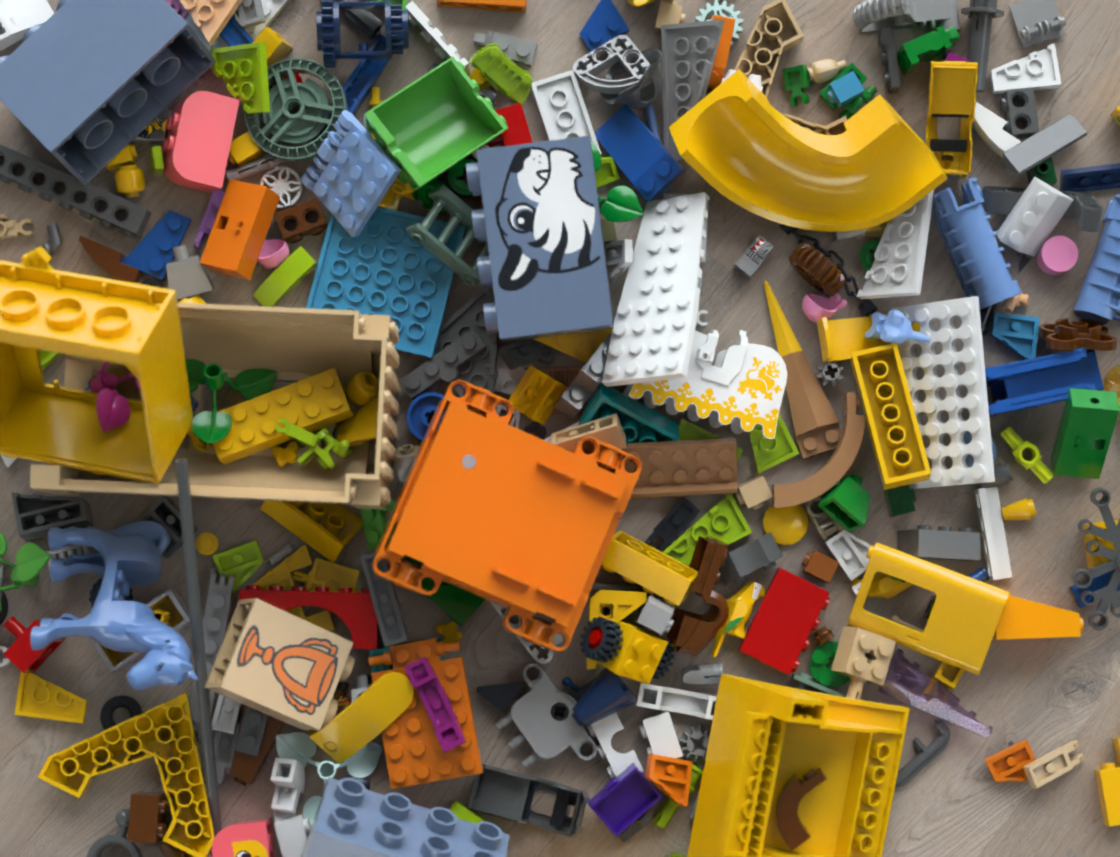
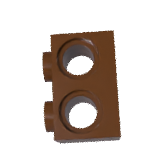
[274,198,328,244]

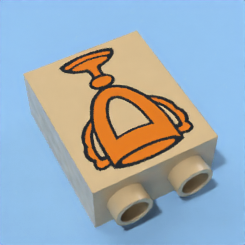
[204,598,354,730]

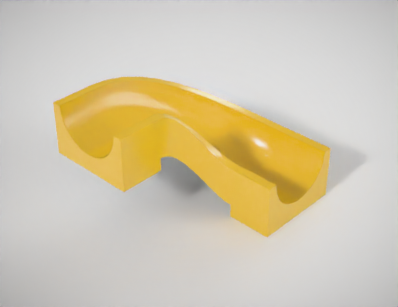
[669,69,948,232]

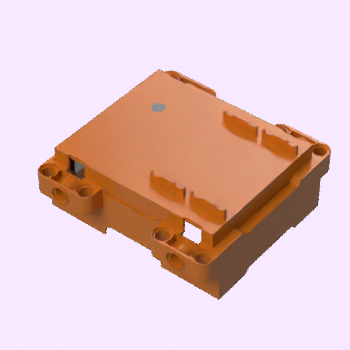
[372,380,642,651]

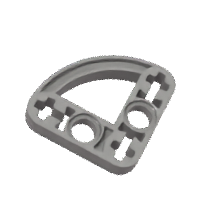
[573,35,653,94]

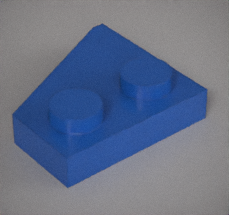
[580,0,629,52]

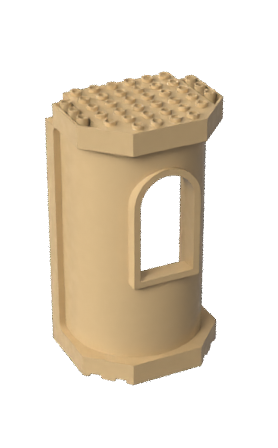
[30,303,400,510]

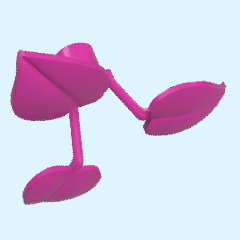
[90,359,141,432]

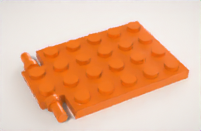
[368,638,483,789]

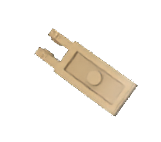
[1023,740,1085,789]

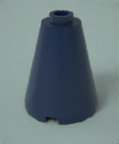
[572,667,637,727]

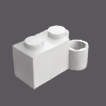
[273,811,311,857]

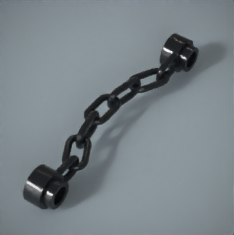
[779,224,878,316]

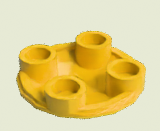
[763,505,808,545]

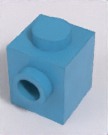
[826,71,865,108]

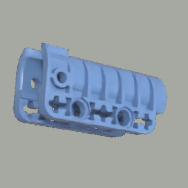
[931,177,1022,310]
[1073,194,1120,326]

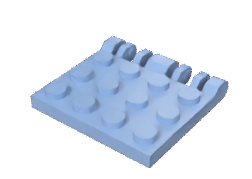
[300,110,401,237]

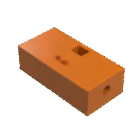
[199,179,280,280]

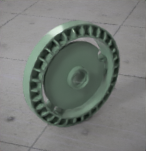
[244,58,348,162]

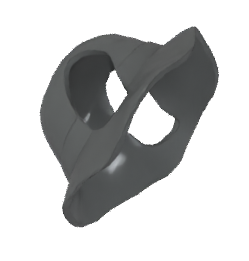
[600,48,663,109]

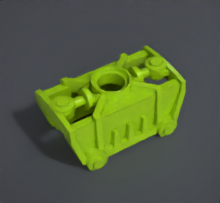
[470,42,533,105]

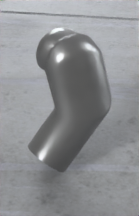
[40,224,62,256]

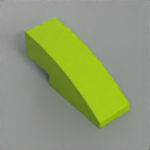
[253,246,317,307]

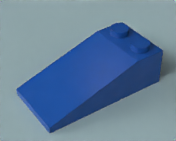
[595,104,686,201]

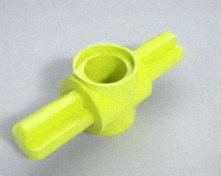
[1000,426,1054,484]

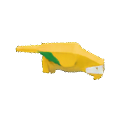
[851,563,937,599]
[711,581,765,657]

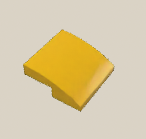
[508,365,568,425]

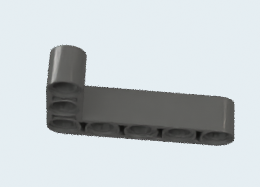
[982,186,1103,232]

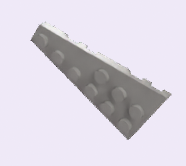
[661,20,725,161]

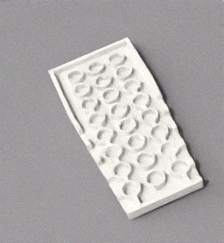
[602,192,710,387]

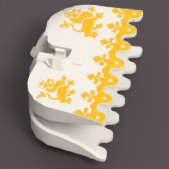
[623,329,787,439]

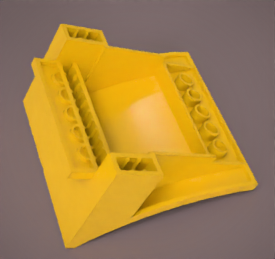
[687,674,910,857]

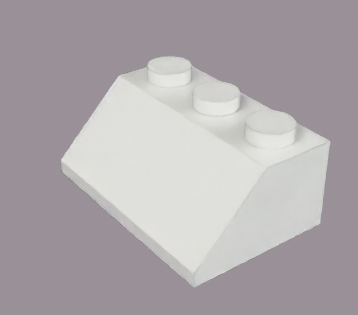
[997,177,1073,257]

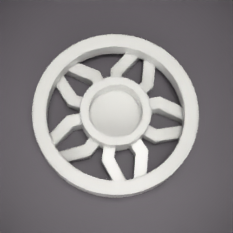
[260,166,303,209]

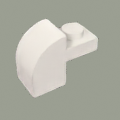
[270,758,305,813]

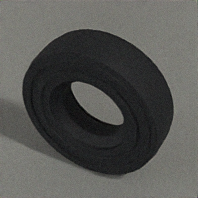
[100,695,143,730]

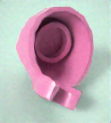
[258,239,290,269]
[802,293,847,323]

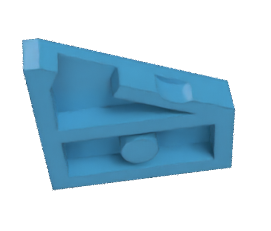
[990,312,1040,359]

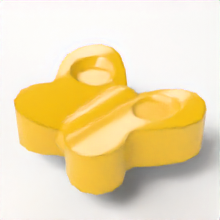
[271,442,299,466]
[436,621,463,643]

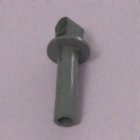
[961,0,1004,92]

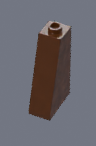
[230,705,285,786]

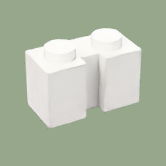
[639,711,683,758]

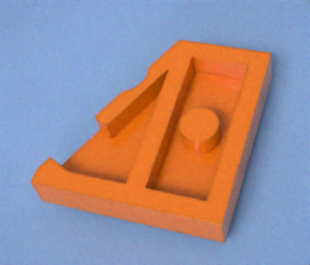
[984,739,1036,782]
[645,754,693,807]

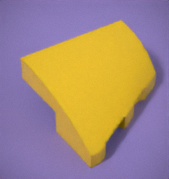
[337,396,379,447]

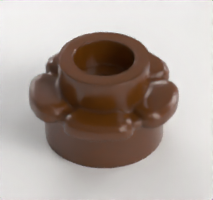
[813,626,835,645]

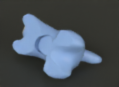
[865,309,930,345]

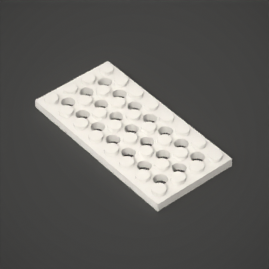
[892,296,995,489]

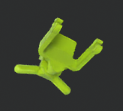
[275,419,354,470]

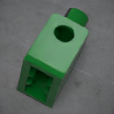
[818,475,870,532]

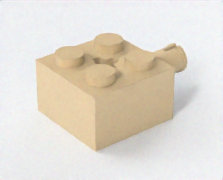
[831,626,896,700]

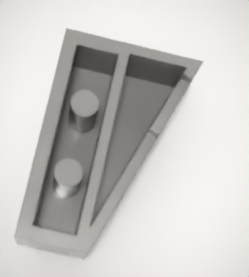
[635,594,676,635]

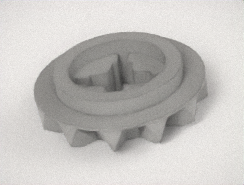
[680,725,711,762]

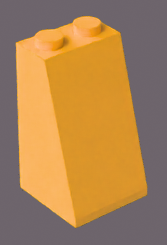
[992,595,1084,640]

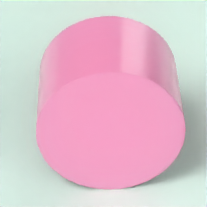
[1036,236,1078,276]

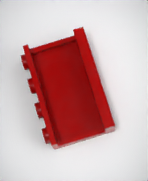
[738,567,830,675]

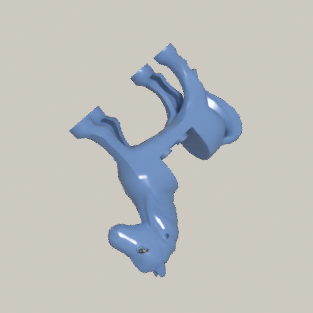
[31,521,198,690]

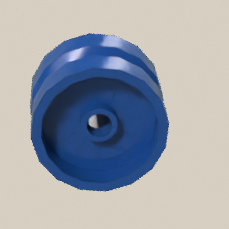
[406,392,444,442]

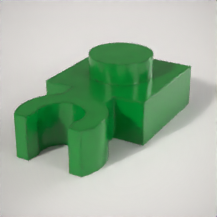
[782,65,810,106]

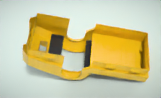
[925,61,978,178]

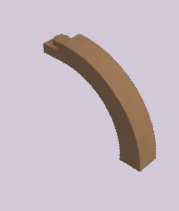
[771,392,865,508]

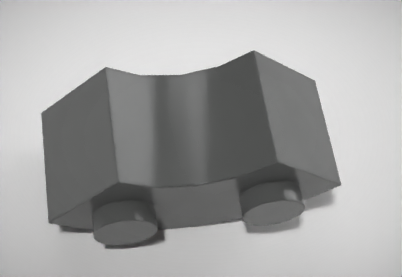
[719,532,783,585]

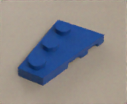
[122,210,192,281]

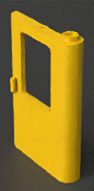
[848,542,1010,676]

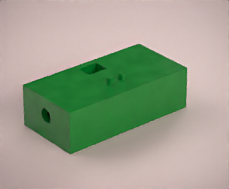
[1051,388,1120,479]

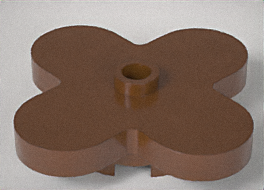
[1038,318,1117,351]

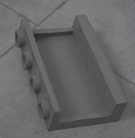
[360,552,410,647]

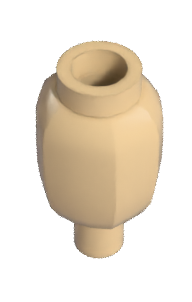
[807,59,847,83]

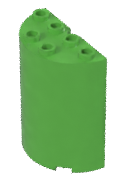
[364,56,508,190]

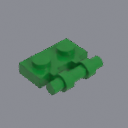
[818,63,878,119]

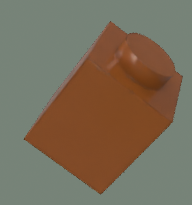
[801,550,840,584]

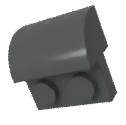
[140,496,197,559]

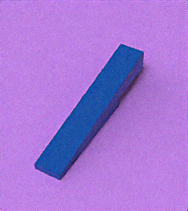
[307,33,393,144]

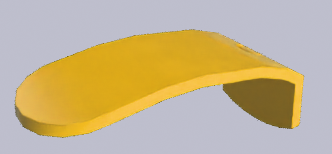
[816,314,920,362]
[308,672,414,764]

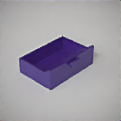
[588,763,662,837]

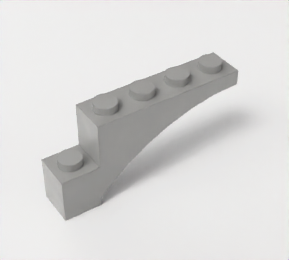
[554,331,612,420]

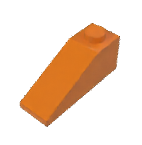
[708,15,736,89]

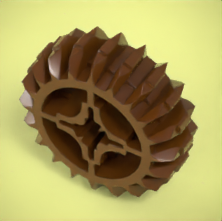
[789,243,846,297]

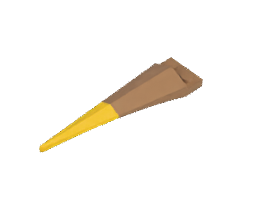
[764,280,842,460]

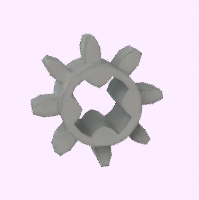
[816,361,844,387]

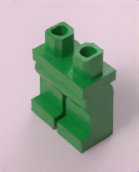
[897,26,960,76]

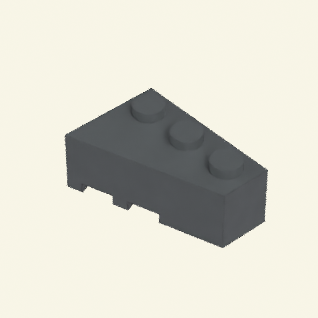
[11,492,94,542]

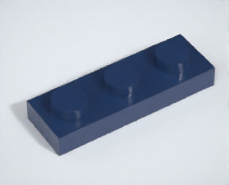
[1060,163,1120,192]

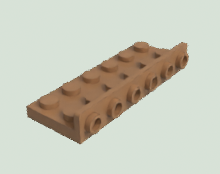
[622,437,738,500]

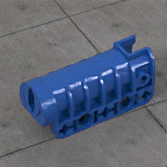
[985,348,1104,417]

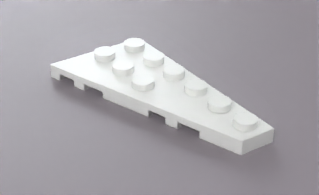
[856,190,934,299]

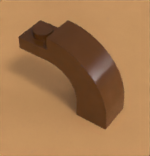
[776,768,826,851]

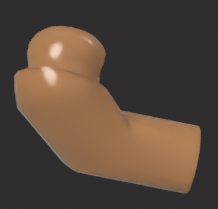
[159,842,192,857]

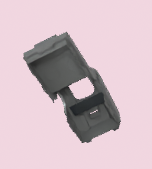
[468,764,590,837]

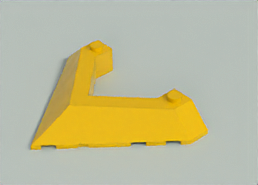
[38,693,215,857]

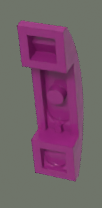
[405,657,466,753]

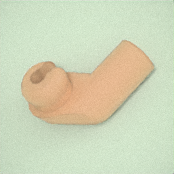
[1001,293,1030,315]

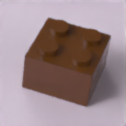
[127,791,170,843]

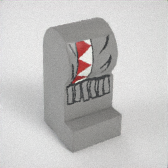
[733,235,774,280]

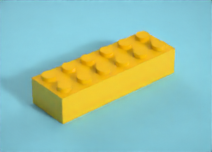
[850,343,931,490]
[213,368,354,465]

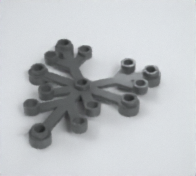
[1071,487,1120,630]

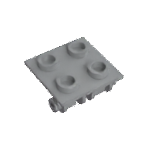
[1009,0,1066,48]

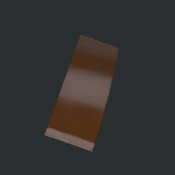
[79,236,143,284]

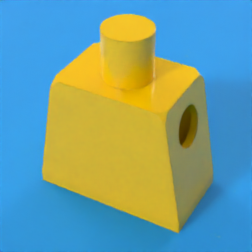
[251,26,293,67]

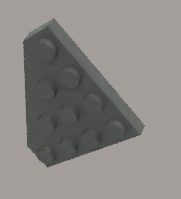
[427,288,499,397]

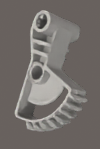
[853,0,961,33]

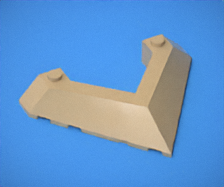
[734,0,847,135]

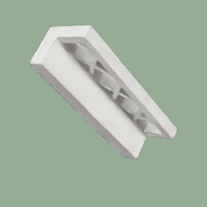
[973,487,1012,581]

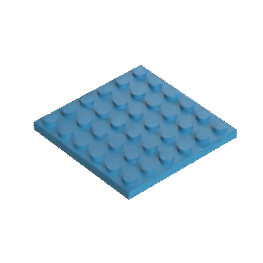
[306,207,467,358]

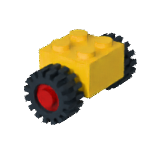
[580,617,674,684]

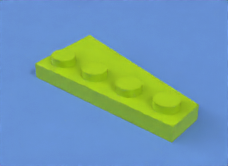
[663,493,752,566]

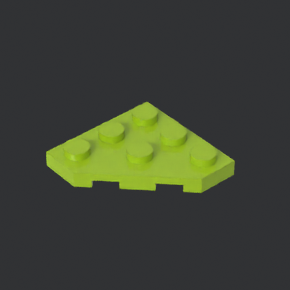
[211,42,270,114]

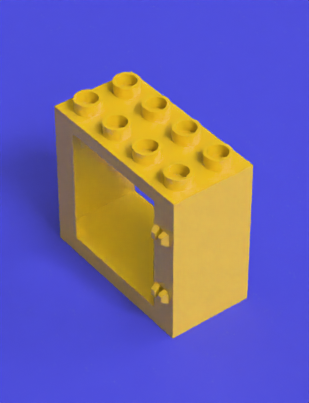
[0,261,193,484]

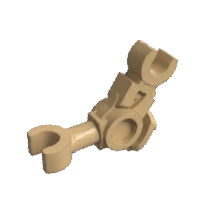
[0,214,33,242]

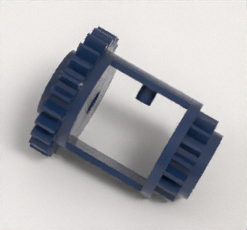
[316,0,409,68]

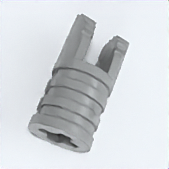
[680,663,723,685]

